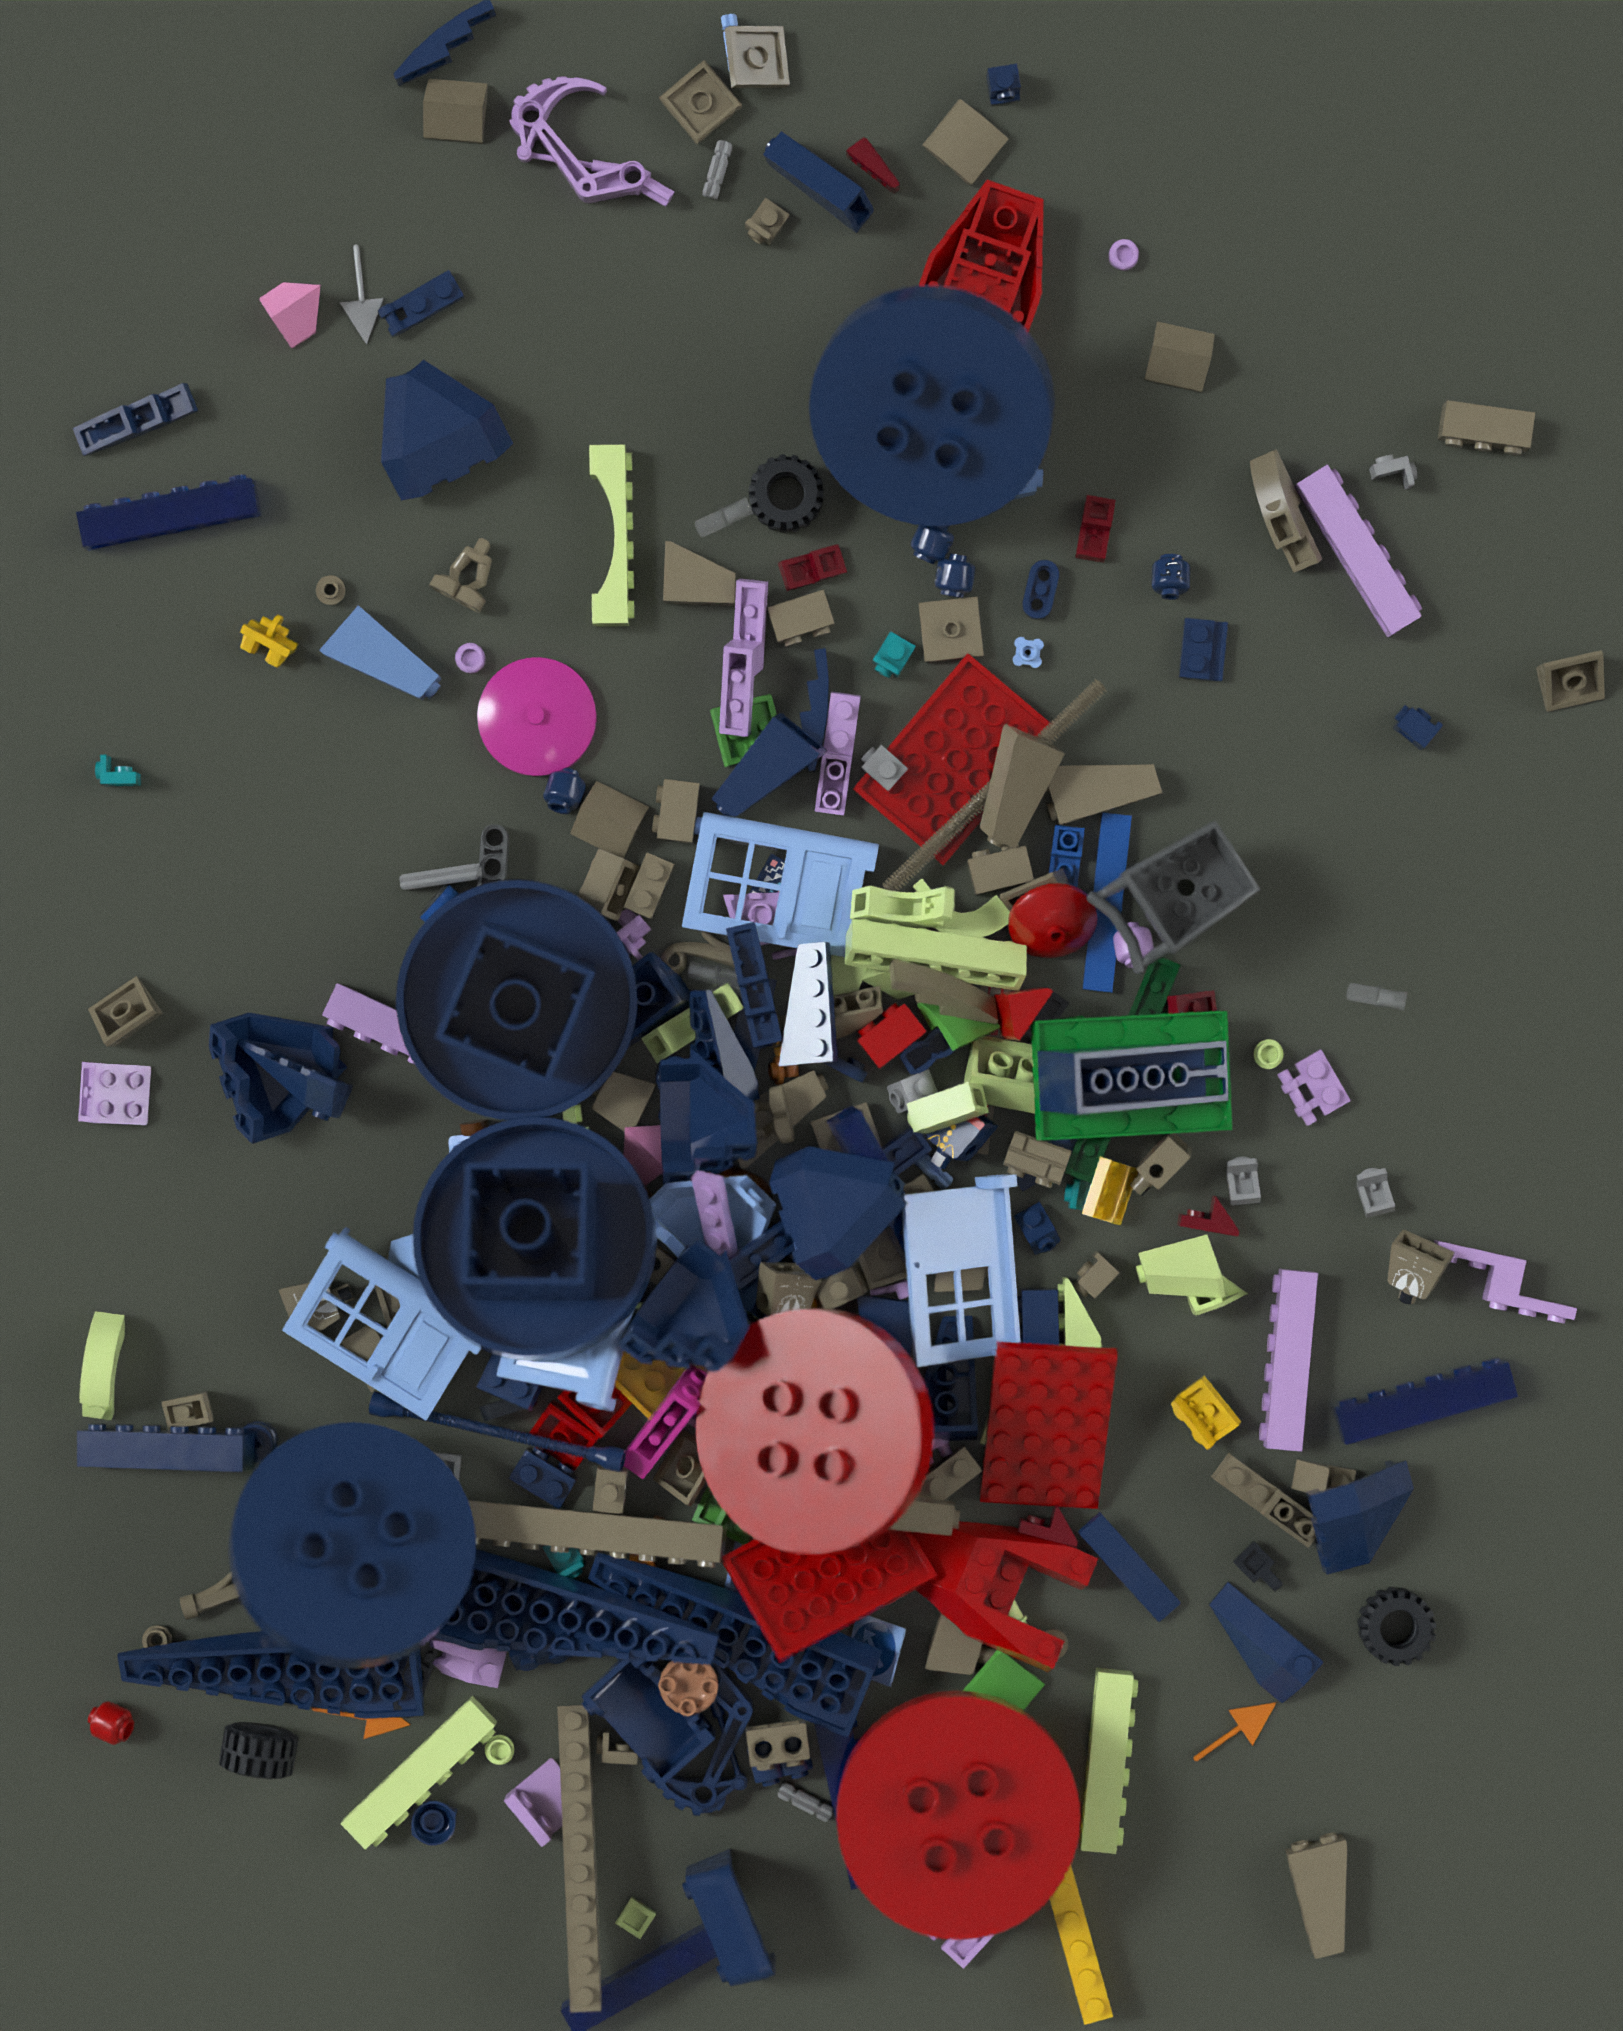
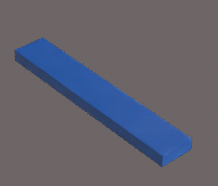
[1082,812,1132,993]

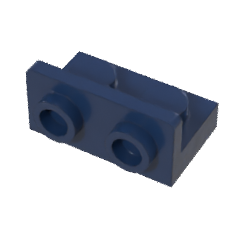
[508,1447,578,1509]

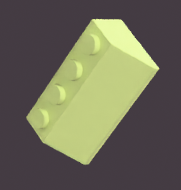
[964,1036,1035,1113]

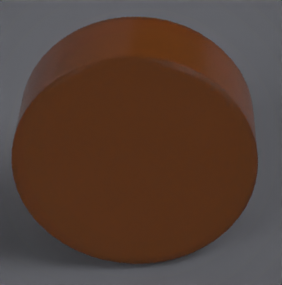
[460,1119,490,1136]

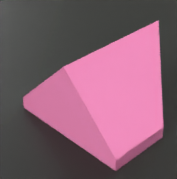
[259,282,321,349]
[624,1125,662,1185]

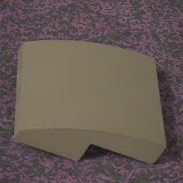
[922,99,1008,185]

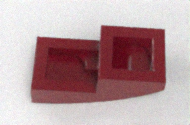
[1075,495,1116,563]
[778,544,847,591]

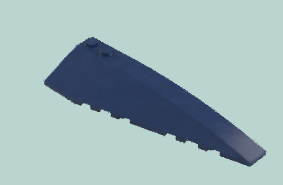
[588,1553,883,1738]
[117,1631,424,1719]

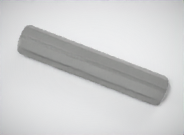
[399,864,482,890]

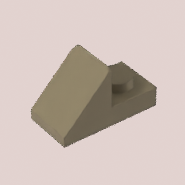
[162,1390,214,1430]
[1291,1459,1356,1492]

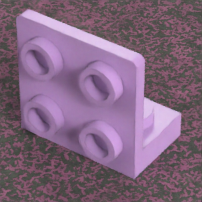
[78,1062,151,1125]
[504,1758,562,1847]

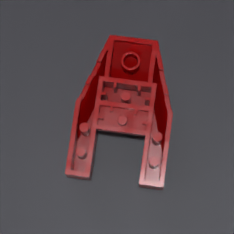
[918,179,1044,333]
[912,1521,1098,1672]

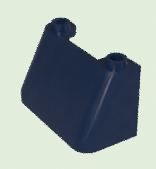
[581,1657,716,1787]

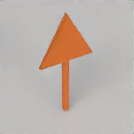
[1193,1702,1277,1761]
[312,1707,411,1739]

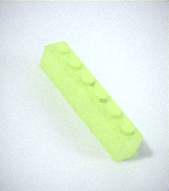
[845,919,1027,991]
[1079,1668,1138,1854]
[341,1696,497,1850]

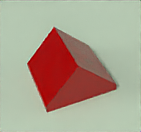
[994,988,1053,1040]
[557,1385,633,1439]
[529,1399,599,1470]

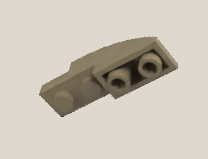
[1250,449,1322,573]
[772,986,883,1048]
[1211,1453,1316,1548]

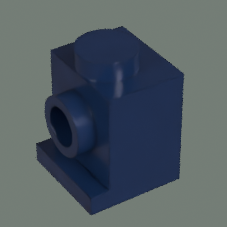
[986,63,1021,106]
[1393,705,1443,750]

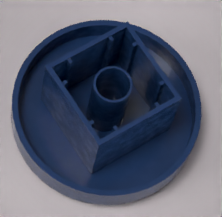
[809,286,1055,526]
[396,879,637,1120]
[413,1117,657,1361]
[229,1422,476,1668]

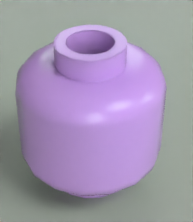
[1113,922,1154,968]

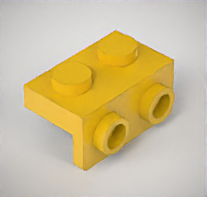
[1171,1375,1241,1450]

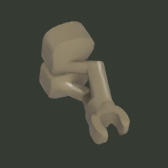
[429,538,492,613]
[753,1085,795,1144]

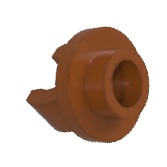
[768,1056,799,1086]

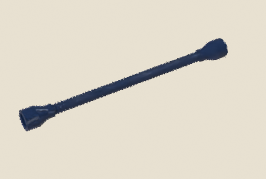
[369,1391,626,1473]

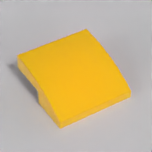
[1082,1157,1138,1225]

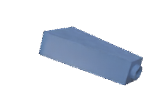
[319,606,442,700]

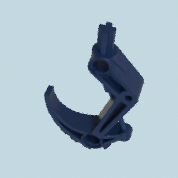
[655,1662,754,1816]

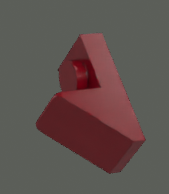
[1167,990,1217,1013]
[1177,1195,1239,1237]
[1017,1504,1078,1547]

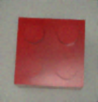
[857,1003,927,1069]

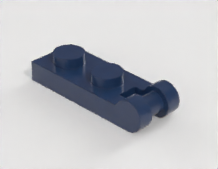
[377,270,465,337]

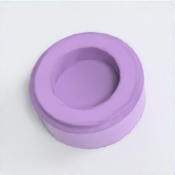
[1109,239,1139,271]
[455,643,486,674]

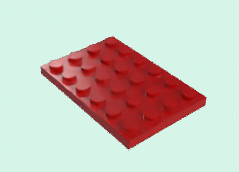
[853,653,1050,866]
[979,1341,1118,1509]
[721,1529,937,1662]

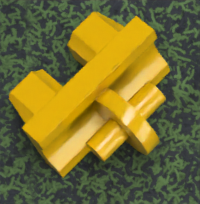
[240,614,299,668]

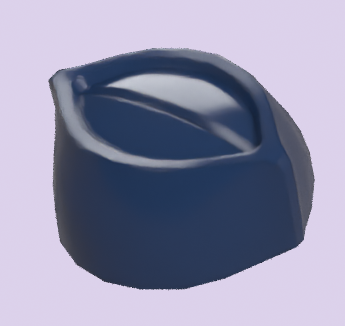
[411,1801,458,1845]

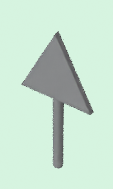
[340,244,384,344]

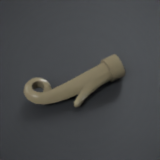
[660,931,735,974]
[180,1572,240,1620]

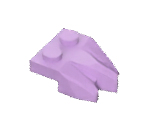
[429,1637,507,1688]

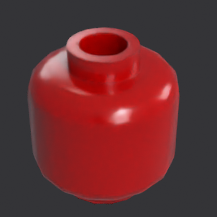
[88,1701,135,1745]

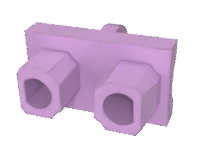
[617,909,652,960]

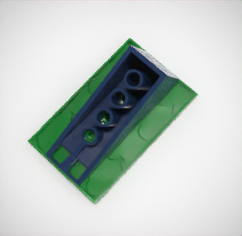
[1031,1010,1232,1141]

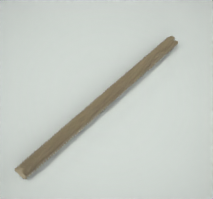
[882,679,1107,892]

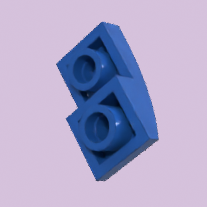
[1048,825,1085,887]

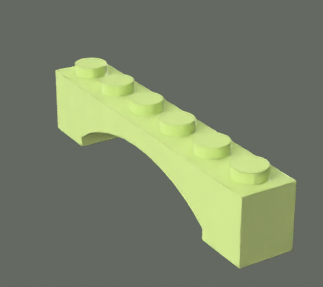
[589,445,635,627]

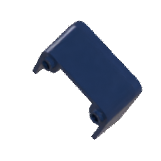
[682,1849,776,1987]

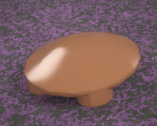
[658,1661,719,1716]

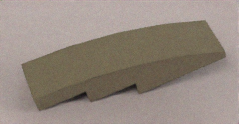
[889,959,998,1024]

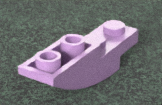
[815,691,861,815]

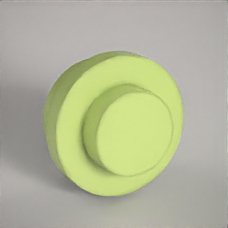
[1253,1039,1284,1069]
[485,1734,515,1765]

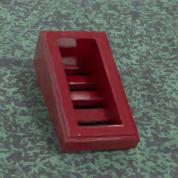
[846,137,900,194]

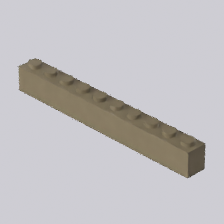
[468,1500,727,1568]
[557,1705,603,2013]

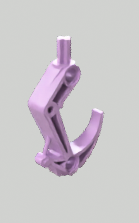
[509,76,674,207]

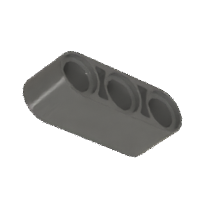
[477,824,510,886]

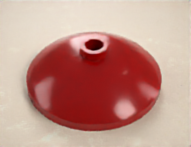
[1008,883,1097,958]

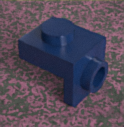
[1014,1202,1061,1255]

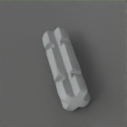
[702,140,732,199]
[778,1782,834,1822]

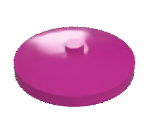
[477,657,596,776]

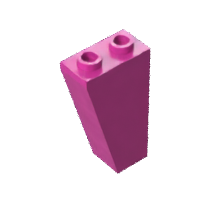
[624,1365,708,1479]

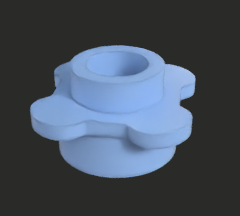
[1012,637,1044,668]

